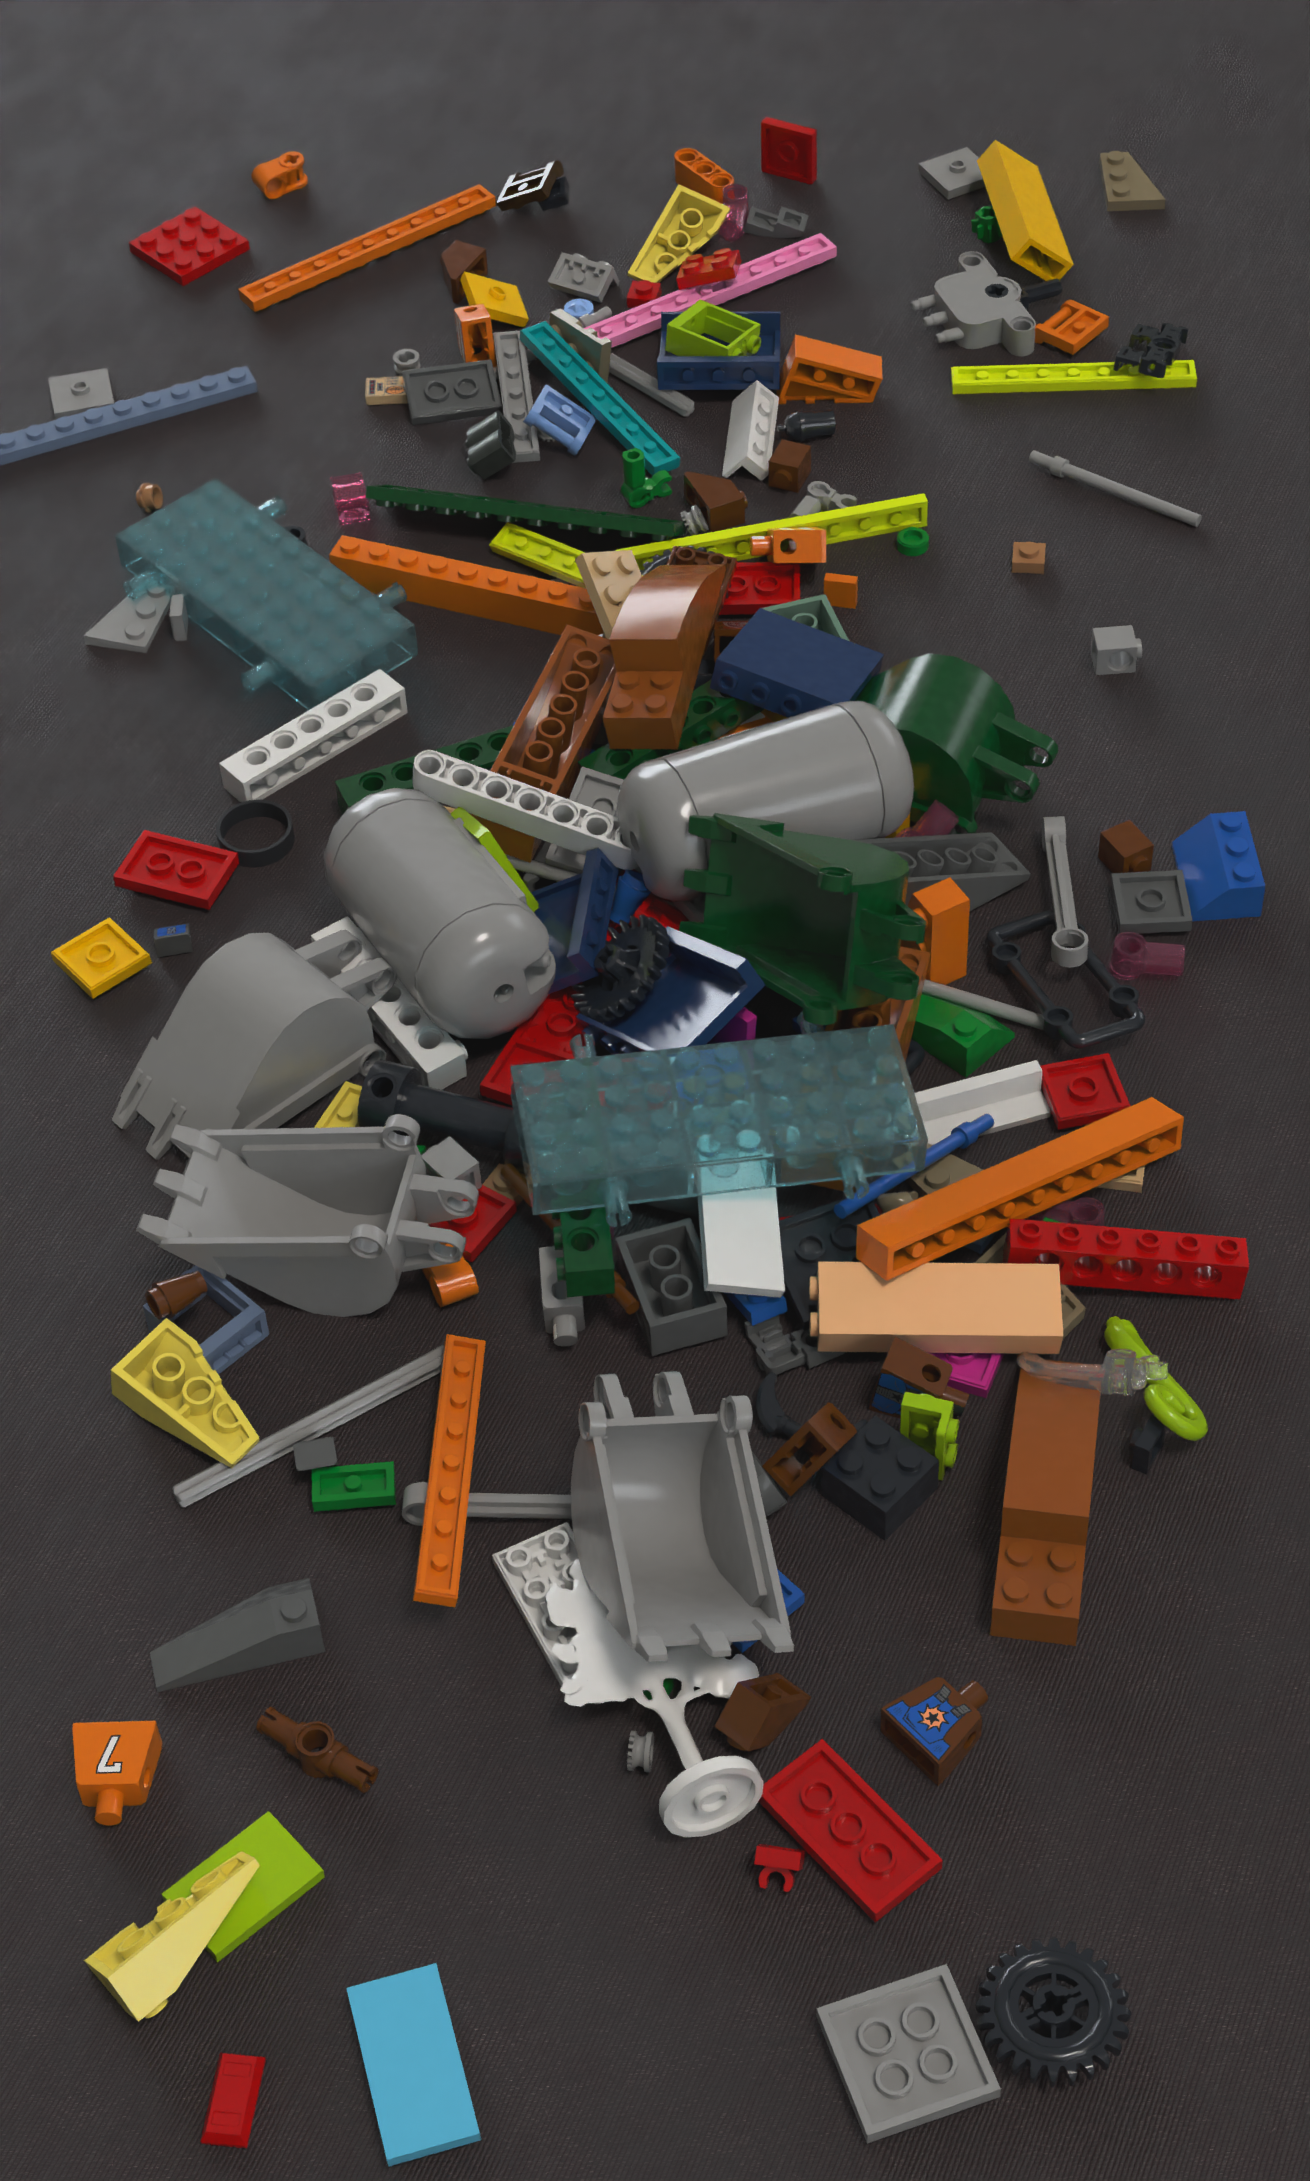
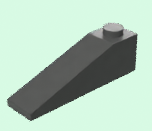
[150,1578,325,1692]

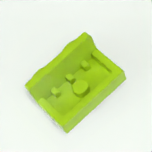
[900,1392,959,1481]

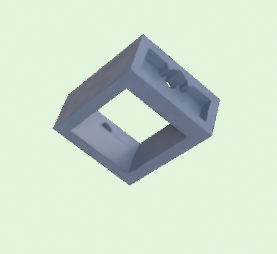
[143,1265,269,1375]

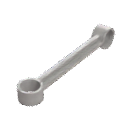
[1042,816,1089,967]
[402,1482,572,1526]

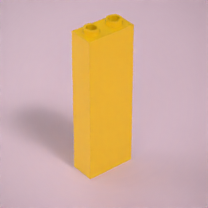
[977,140,1074,281]

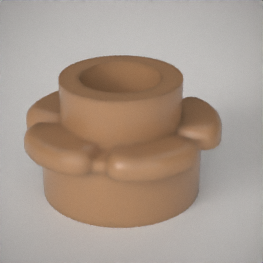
[136,482,163,513]

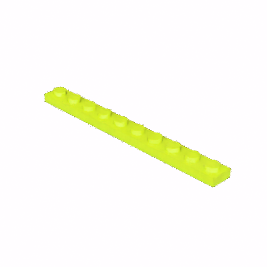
[615,493,928,570]

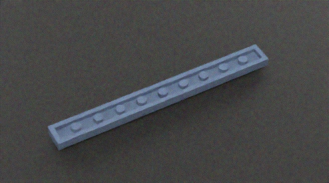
[0,366,258,466]

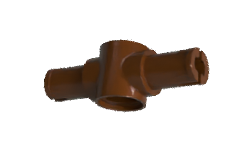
[256,1707,379,1793]

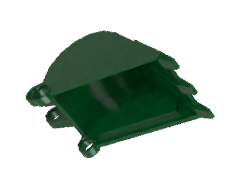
[854,653,1059,835]
[679,813,926,1025]

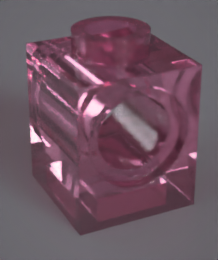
[331,472,371,525]

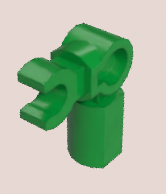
[621,448,672,508]

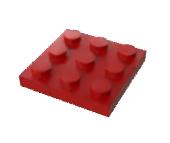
[128,206,250,286]

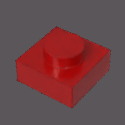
[627,280,662,308]

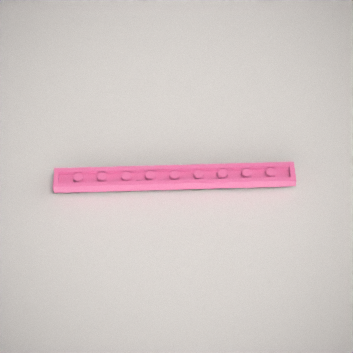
[584,233,837,348]

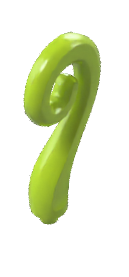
[1104,1316,1208,1441]

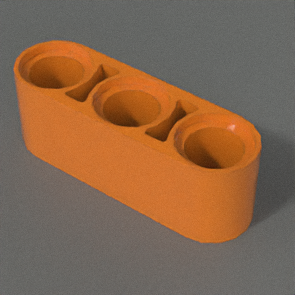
[674,148,735,209]

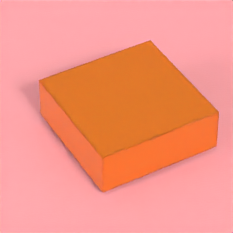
[824,573,858,609]

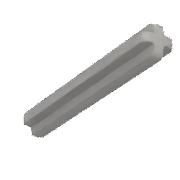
[609,353,695,417]

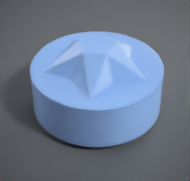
[564,299,594,319]

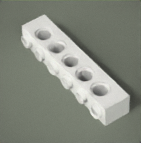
[219,669,408,802]
[311,916,468,1090]

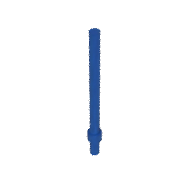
[834,1114,994,1219]

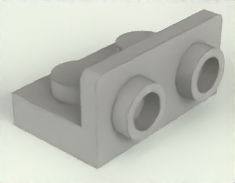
[548,252,620,303]

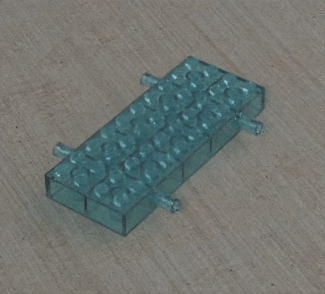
[115,478,418,711]
[511,1012,928,1227]

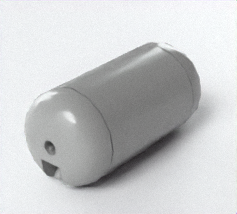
[616,701,914,902]
[324,788,556,1039]

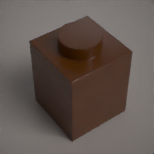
[768,439,811,493]
[1098,819,1154,873]

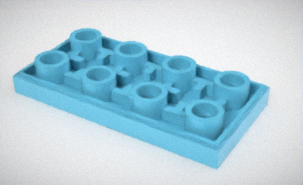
[347,1963,481,2167]

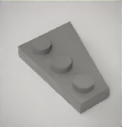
[84,578,178,653]

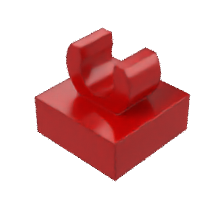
[754,1844,805,1892]

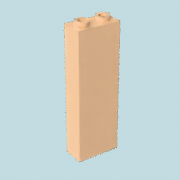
[809,1261,1063,1354]

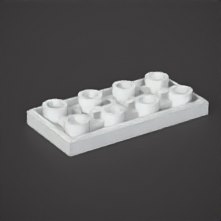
[694,1147,785,1298]
[492,1522,578,1687]

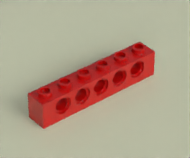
[1003,1218,1249,1299]

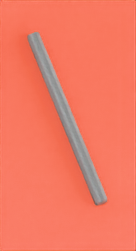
[172,1344,444,1507]

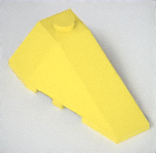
[627,184,730,283]
[111,1318,259,1468]
[84,1851,260,2022]

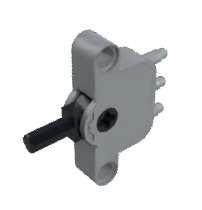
[911,251,1063,356]

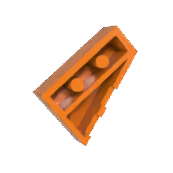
[777,334,883,404]
[900,877,970,985]

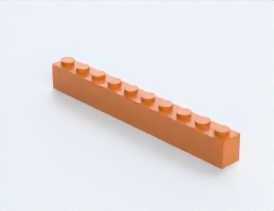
[329,535,606,638]
[856,1097,1184,1281]

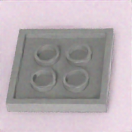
[816,1964,1001,2144]

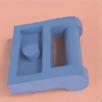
[523,384,597,456]

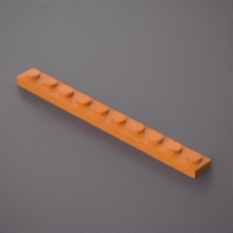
[238,184,496,312]

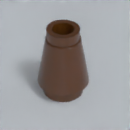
[145,1270,208,1320]

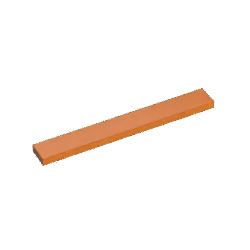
[413,1334,486,1607]

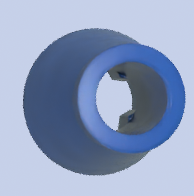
[610,870,651,924]

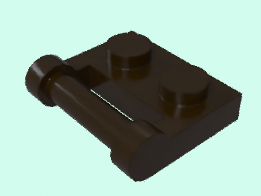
[496,160,564,212]

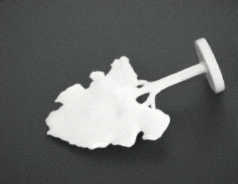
[545,1558,763,1837]

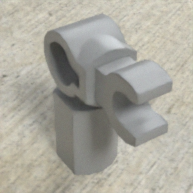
[789,481,857,518]

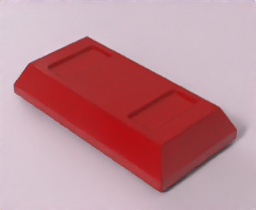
[200,2052,266,2148]

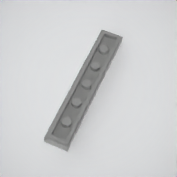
[493,331,540,463]

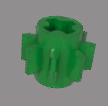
[971,206,1003,243]

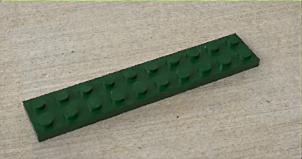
[366,484,687,541]

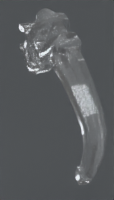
[1017,1349,1168,1396]

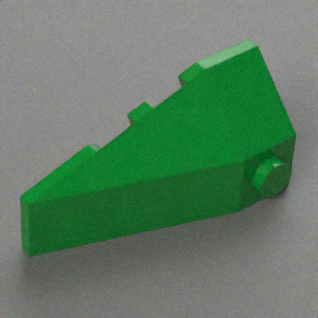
[911,993,1015,1078]

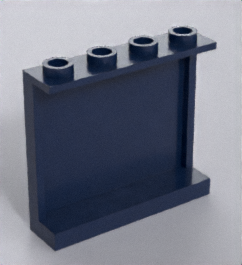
[657,311,780,390]
[710,608,884,718]
[531,847,618,994]
[576,926,765,1079]

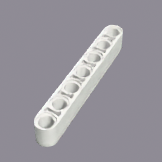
[412,750,638,870]

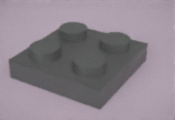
[1111,870,1192,934]

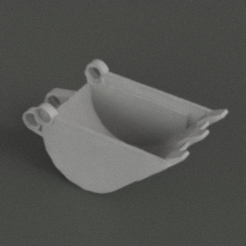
[112,930,397,1175]
[136,1114,479,1317]
[571,1371,794,1662]

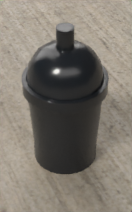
[777,410,836,442]

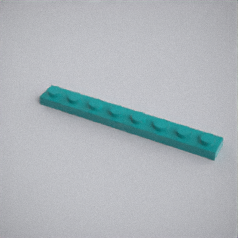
[520,321,680,476]

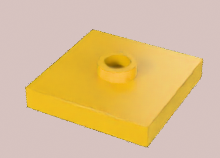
[460,271,529,328]
[51,917,152,999]

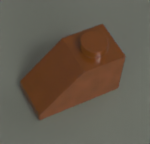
[440,240,488,304]
[683,471,748,532]
[715,1673,811,1751]

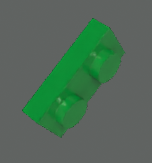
[312,1461,396,1512]

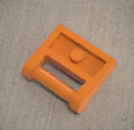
[1035,300,1109,355]

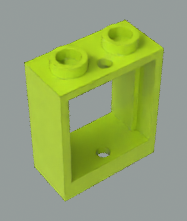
[665,299,761,356]

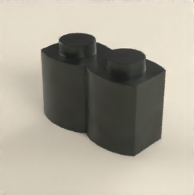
[465,410,516,480]

